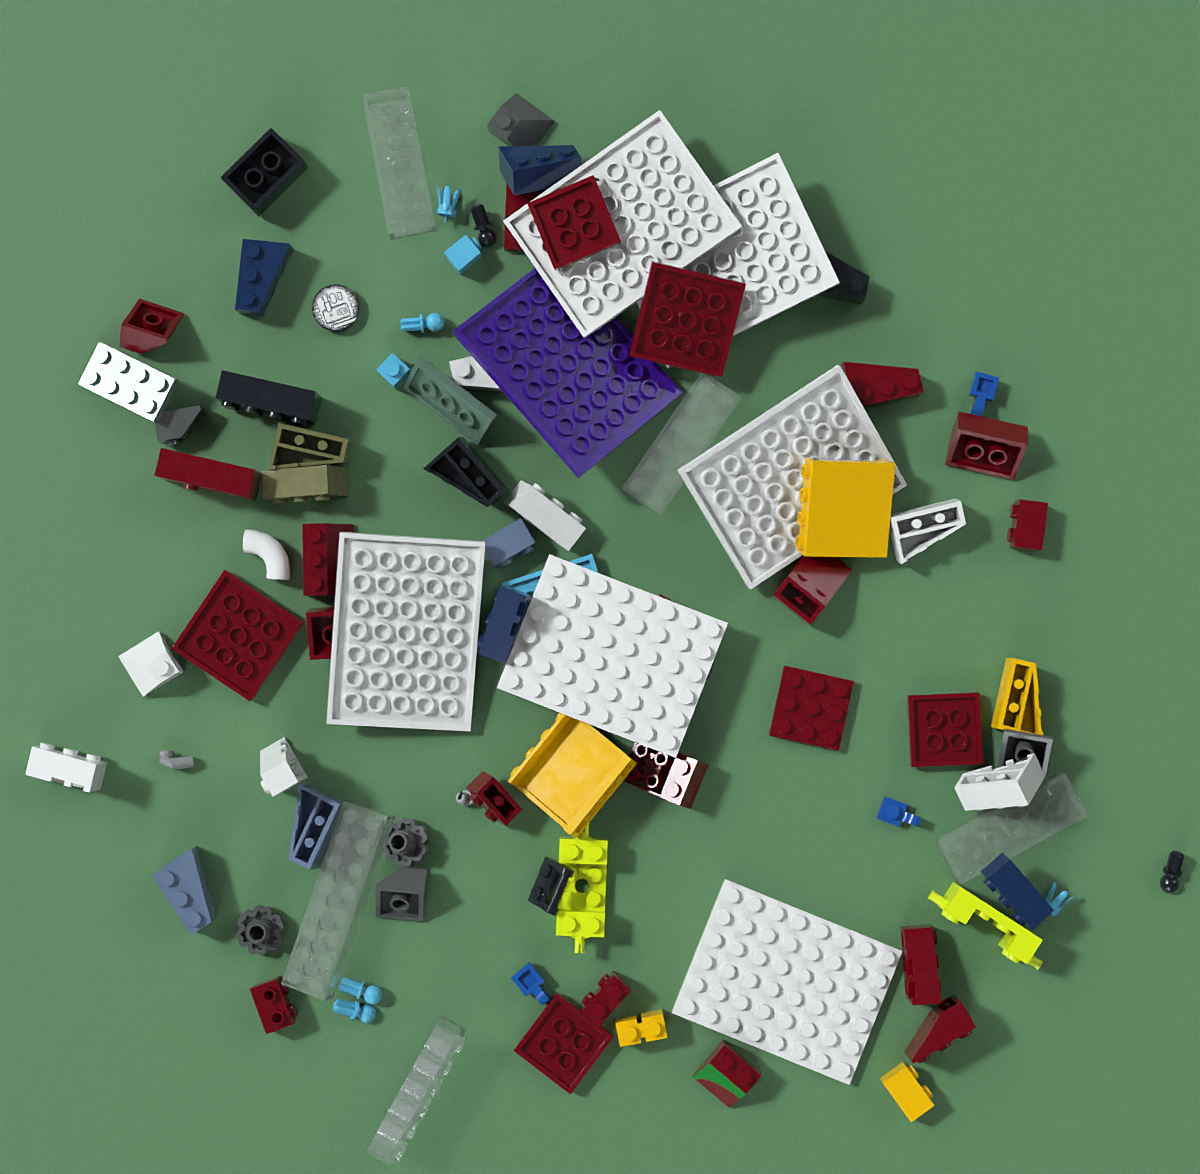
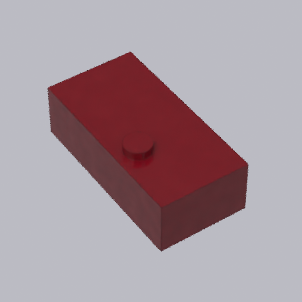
[154,448,262,501]

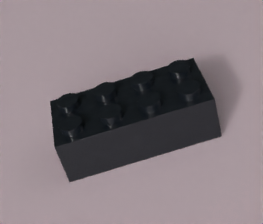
[215,370,322,427]

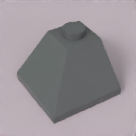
[487,93,554,146]
[997,729,1053,780]
[376,867,427,922]

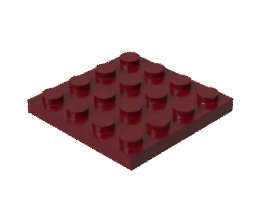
[629,261,746,377]
[171,570,305,702]

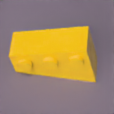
[991,658,1043,735]

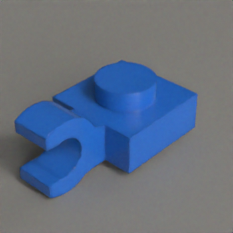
[969,371,999,416]
[876,796,921,827]
[511,962,550,1005]

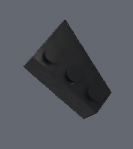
[817,251,870,305]
[423,437,510,507]

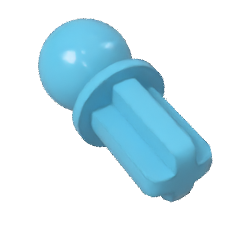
[400,313,444,333]
[339,977,382,1005]
[333,999,376,1023]

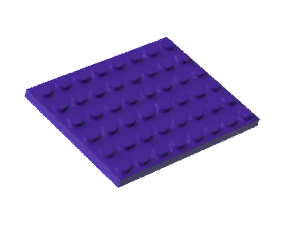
[452,268,683,479]

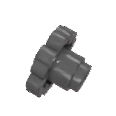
[382,818,430,867]
[236,905,285,955]

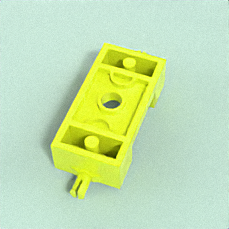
[556,823,608,953]
[928,882,1043,970]

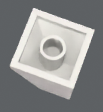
[118,631,184,697]

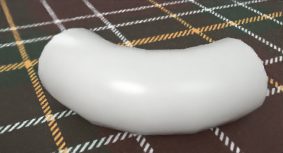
[243,529,290,580]

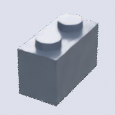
[482,518,536,569]

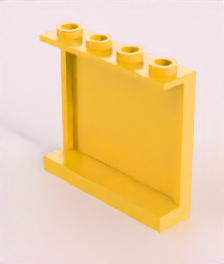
[795,457,895,557]
[508,713,637,838]

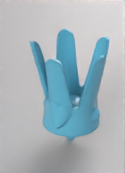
[437,186,461,223]
[1045,882,1074,917]

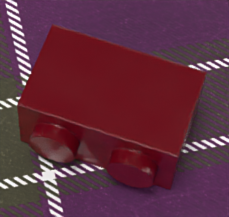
[1007,499,1048,551]

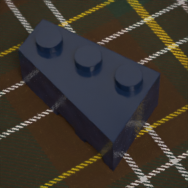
[499,145,581,196]
[235,239,294,316]
[477,586,533,664]
[981,853,1054,930]

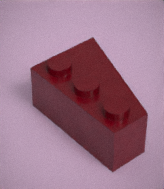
[840,362,924,408]
[900,924,941,1005]

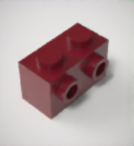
[466,771,523,826]
[581,971,632,1027]
[250,976,298,1034]

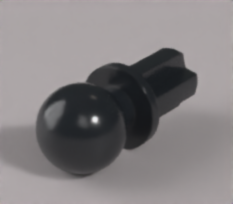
[471,204,497,248]
[1160,850,1184,893]

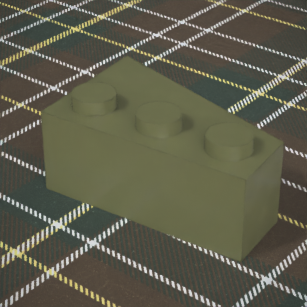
[268,423,352,470]
[262,465,349,504]

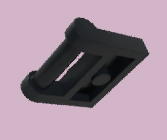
[528,856,574,916]

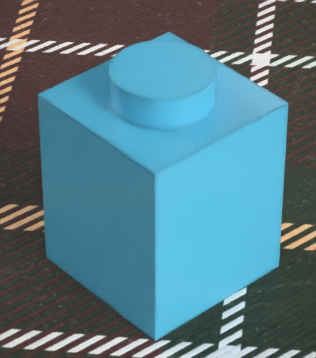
[444,234,482,275]
[376,353,411,389]

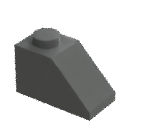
[154,405,205,447]

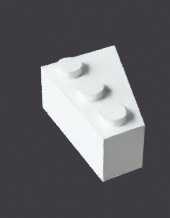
[449,356,503,392]
[504,480,586,551]
[889,499,966,564]
[260,737,308,796]
[25,742,107,793]
[954,753,1045,811]

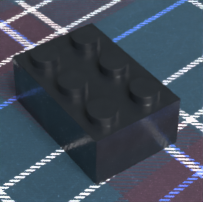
[220,128,309,217]

